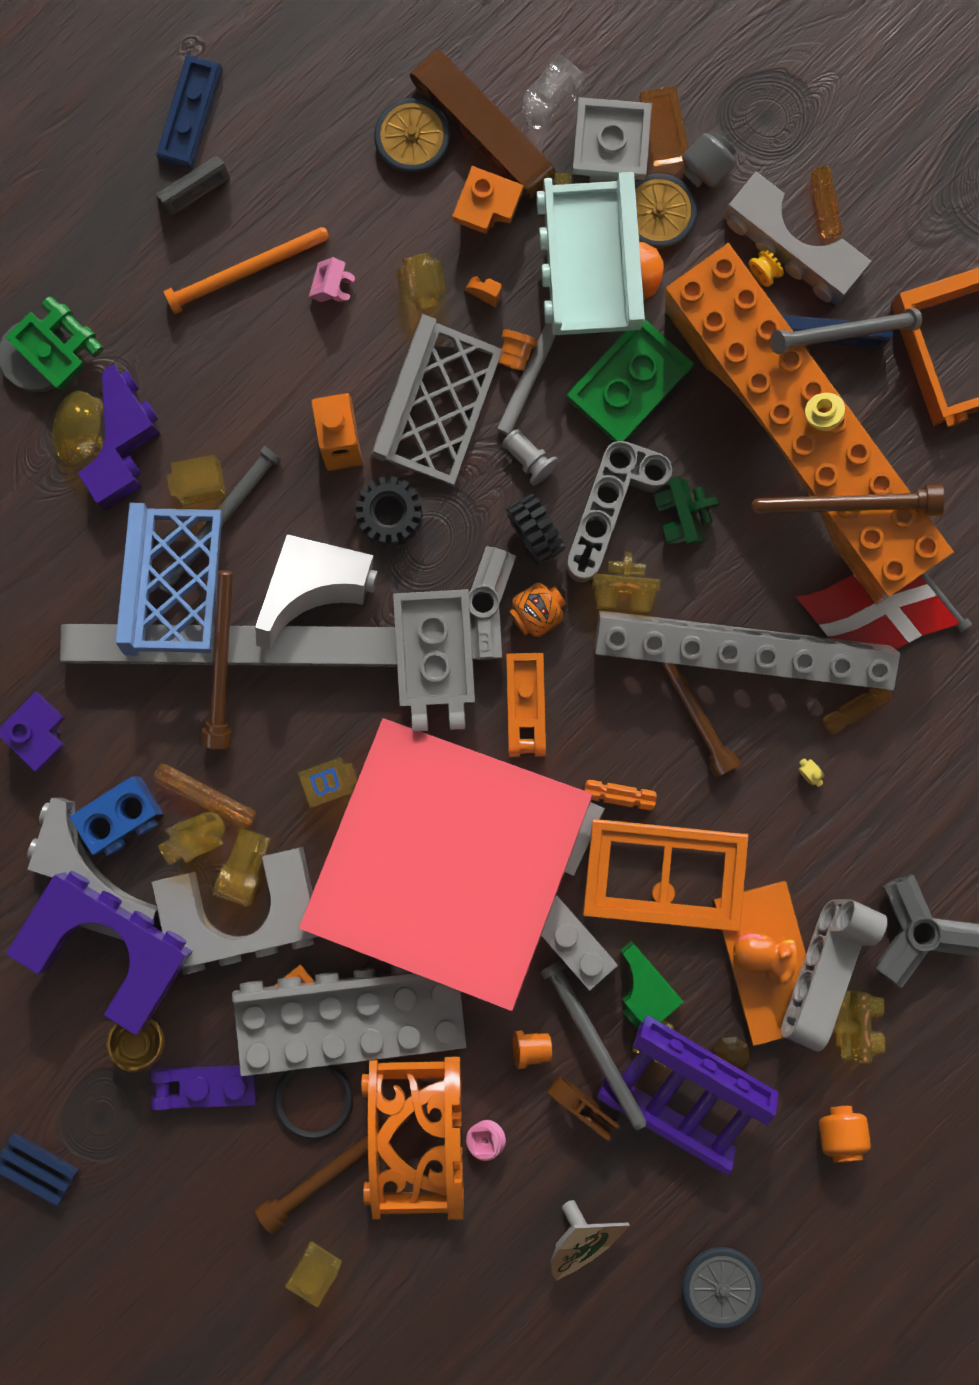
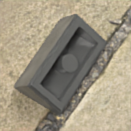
[156,156,230,216]

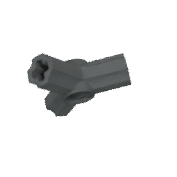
[873,874,979,988]

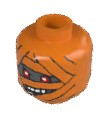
[509,583,566,637]

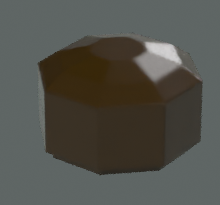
[712,1034,750,1070]

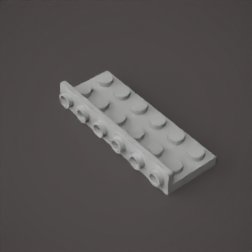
[232,965,466,1076]

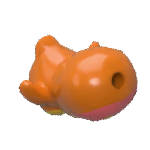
[733,934,797,985]

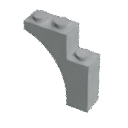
[27,798,160,940]

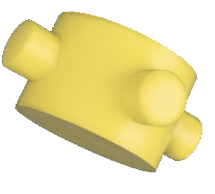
[798,758,824,787]

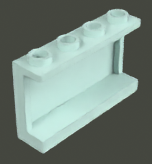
[536,172,645,335]

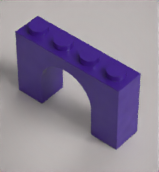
[6,871,192,1035]

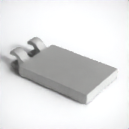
[393,589,475,732]

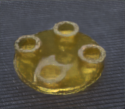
[52,391,103,465]

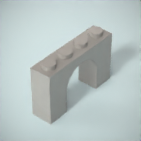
[152,847,318,974]

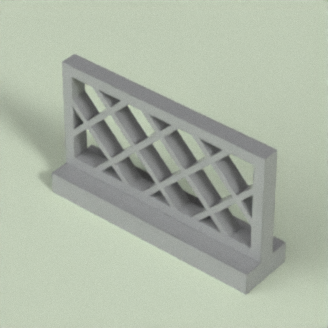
[370,314,501,486]

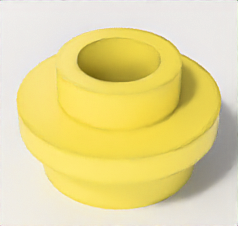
[805,393,845,431]

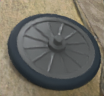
[682,1247,762,1329]

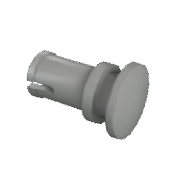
[502,429,559,486]

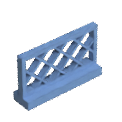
[116,503,223,656]

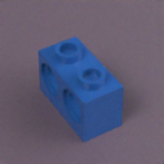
[69,776,164,856]

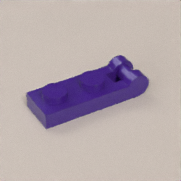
[150,1065,257,1110]

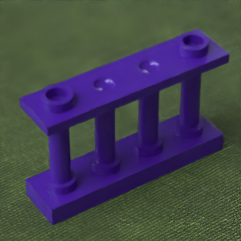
[597,1015,779,1176]

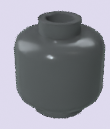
[682,131,736,188]

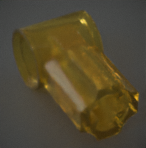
[213,828,272,908]

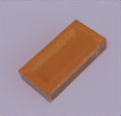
[639,85,689,167]

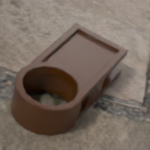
[547,1075,620,1141]

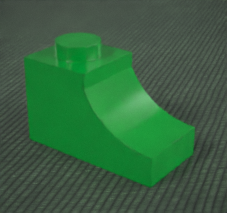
[620,941,684,1028]

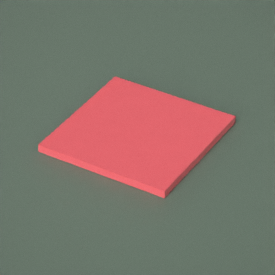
[299,718,593,1011]

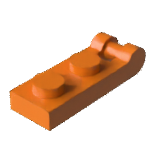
[506,653,546,757]

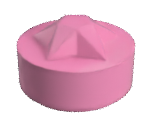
[466,1120,506,1161]

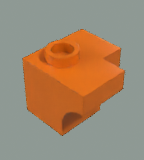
[452,166,524,234]

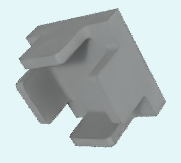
[572,97,652,183]

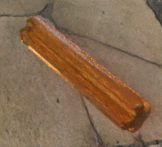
[153,764,256,828]

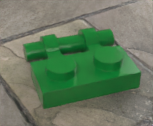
[5,296,104,392]

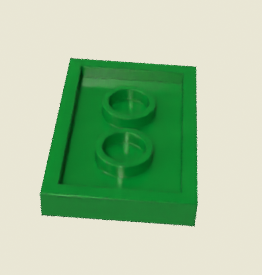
[566,320,694,442]

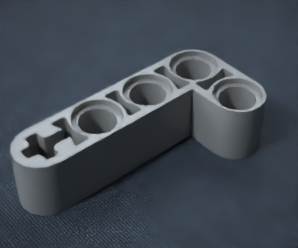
[566,441,672,583]
[781,899,887,1052]

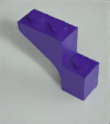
[78,364,160,510]

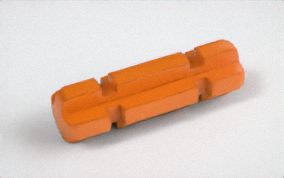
[584,780,657,811]

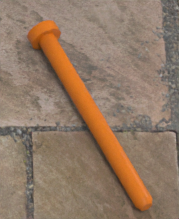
[163,227,329,315]

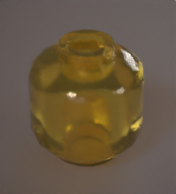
[396,253,447,310]

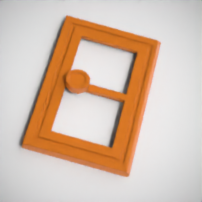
[583,819,748,931]

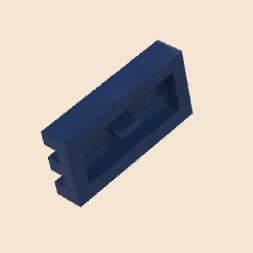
[0,1133,79,1206]

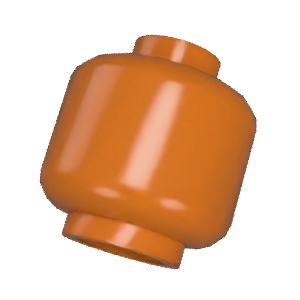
[819,1106,871,1163]

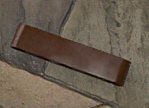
[409,49,557,202]

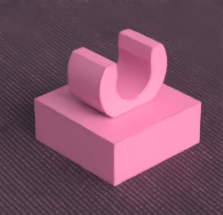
[309,257,355,302]

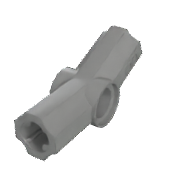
[469,546,516,660]

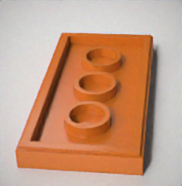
[713,881,806,1046]

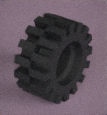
[355,476,423,547]
[505,494,565,566]

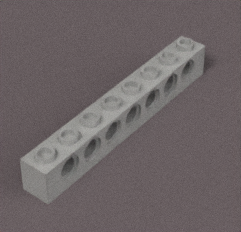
[594,610,900,690]

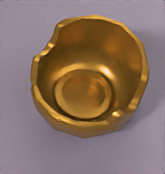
[106,1019,165,1073]

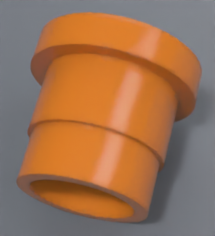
[498,329,538,371]
[513,1030,552,1069]

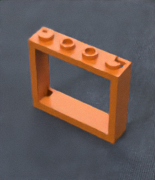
[891,268,979,427]

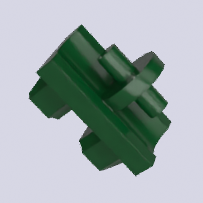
[653,476,719,545]

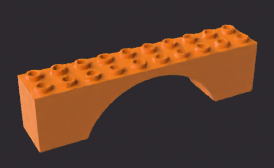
[665,243,954,605]

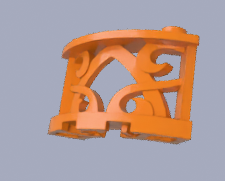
[362,1057,464,1220]

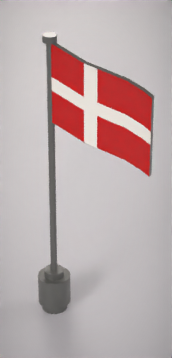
[795,572,972,650]

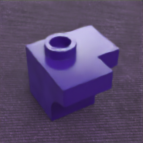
[0,692,65,772]

